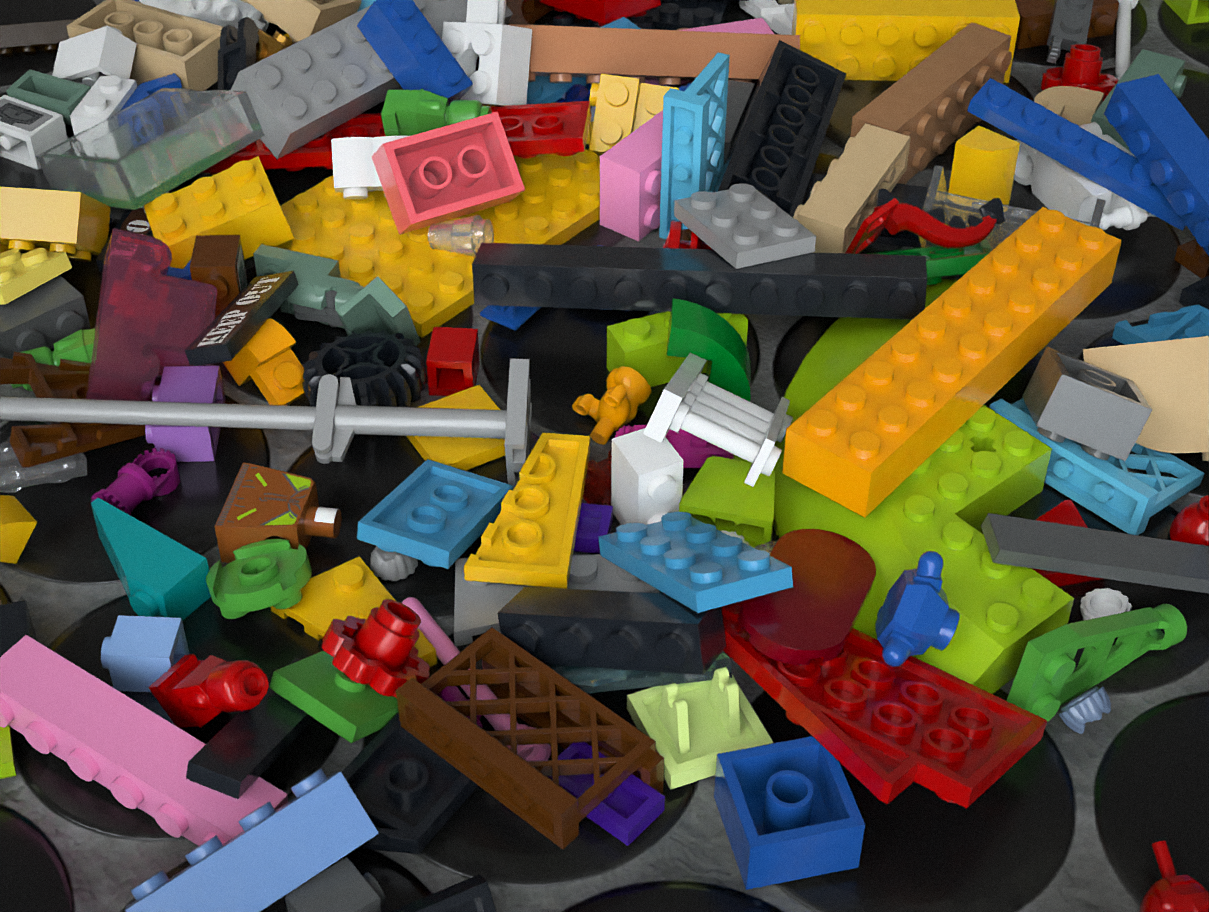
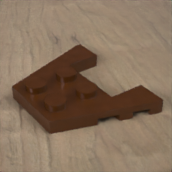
[0,352,146,468]

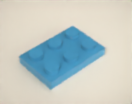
[357,459,514,569]

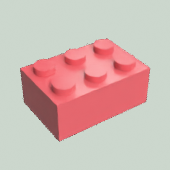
[371,112,525,235]

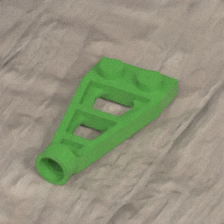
[1007,604,1187,722]

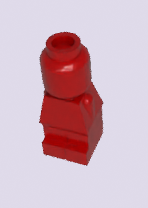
[148,654,269,728]

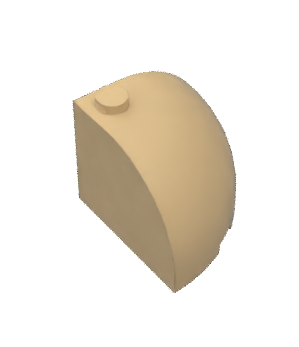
[1083,336,1209,461]

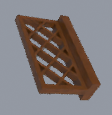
[396,627,656,849]

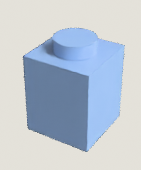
[101,615,189,692]

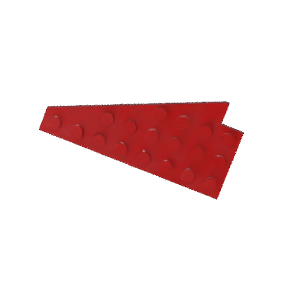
[722,601,1047,808]

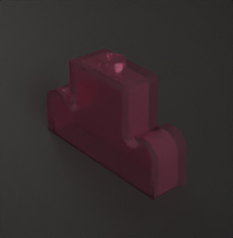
[86,228,217,401]

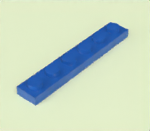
[967,78,1186,231]

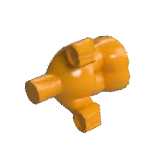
[572,366,652,445]

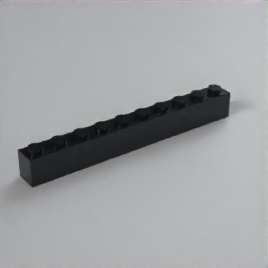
[472,243,927,320]

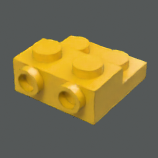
[586,74,679,156]

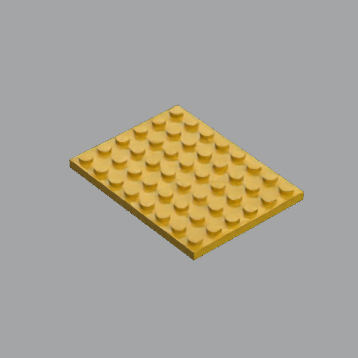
[276,105,600,338]

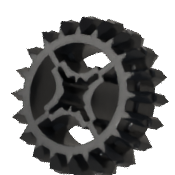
[302,329,426,407]

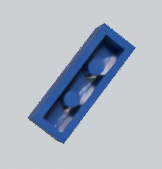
[357,0,473,105]

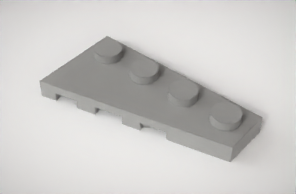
[454,554,659,646]

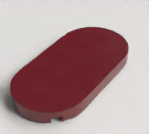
[738,529,876,665]

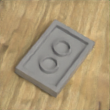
[674,184,816,269]

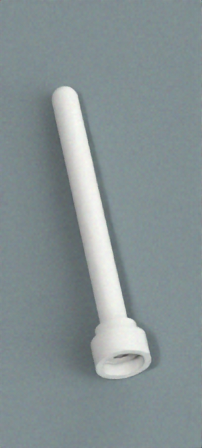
[1115,0,1138,80]

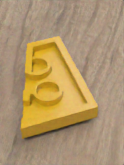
[271,556,437,667]

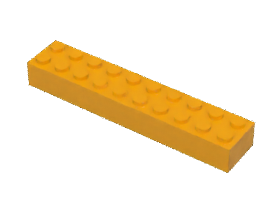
[782,207,1122,518]

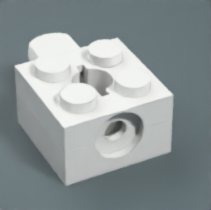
[442,0,532,106]

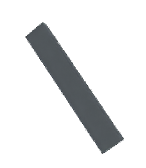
[981,513,1209,594]

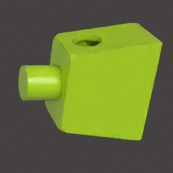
[679,455,776,554]

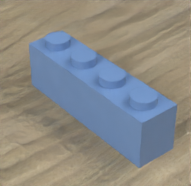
[125,768,379,912]

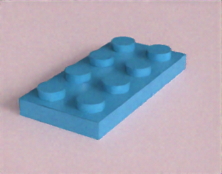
[599,512,793,613]

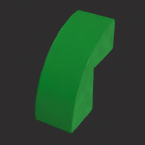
[667,298,751,402]

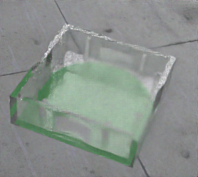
[36,88,265,210]

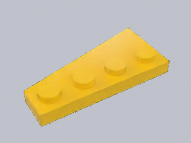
[464,433,590,589]

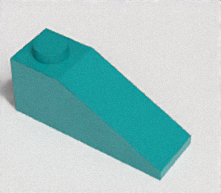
[91,498,211,621]

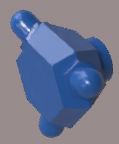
[875,551,960,667]

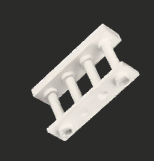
[643,353,793,487]

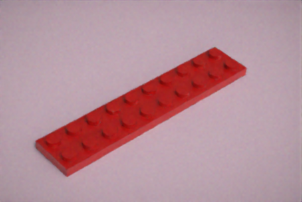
[198,101,592,175]

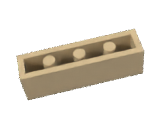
[793,123,911,253]

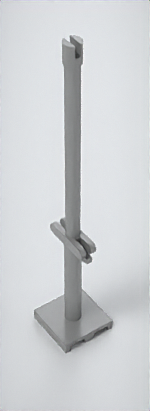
[0,359,532,488]

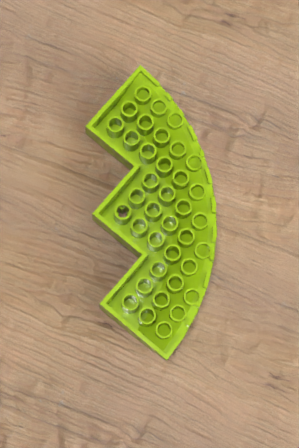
[773,279,1074,694]

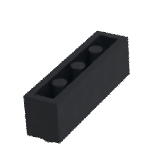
[498,587,726,675]

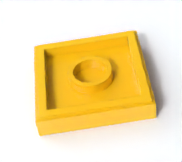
[406,385,505,471]

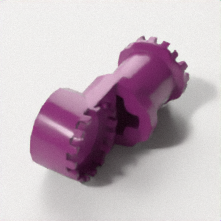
[91,448,180,516]

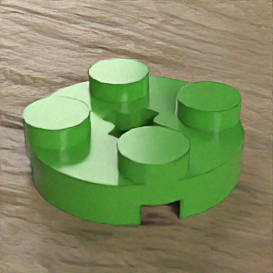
[206,539,312,619]

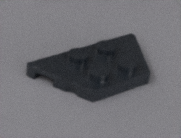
[341,694,479,854]

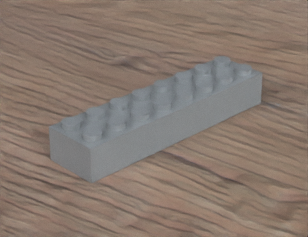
[227,0,513,159]

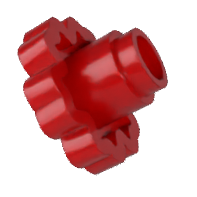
[1041,44,1119,101]
[321,599,430,698]

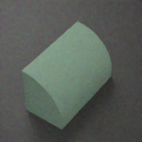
[6,69,91,126]

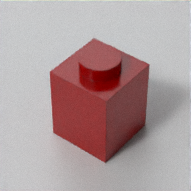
[426,327,480,396]

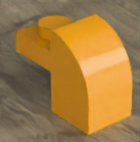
[223,318,305,406]

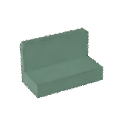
[337,276,420,346]

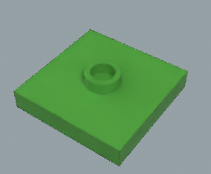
[269,651,399,743]

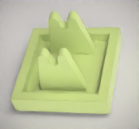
[627,664,773,790]

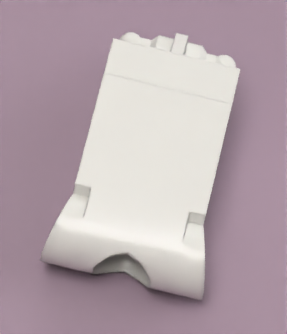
[1014,122,1156,230]

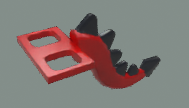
[845,189,1005,254]

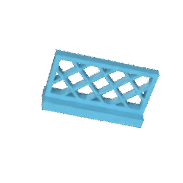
[659,52,730,239]
[989,398,1205,535]

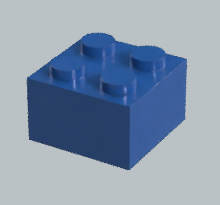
[714,736,865,890]

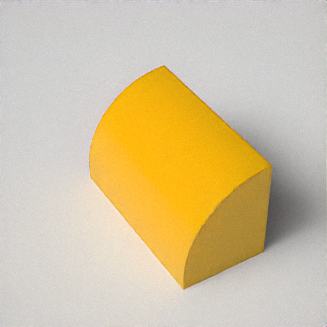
[946,126,1020,218]

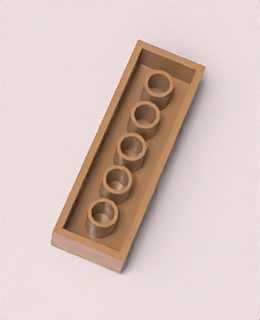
[850,22,1012,184]

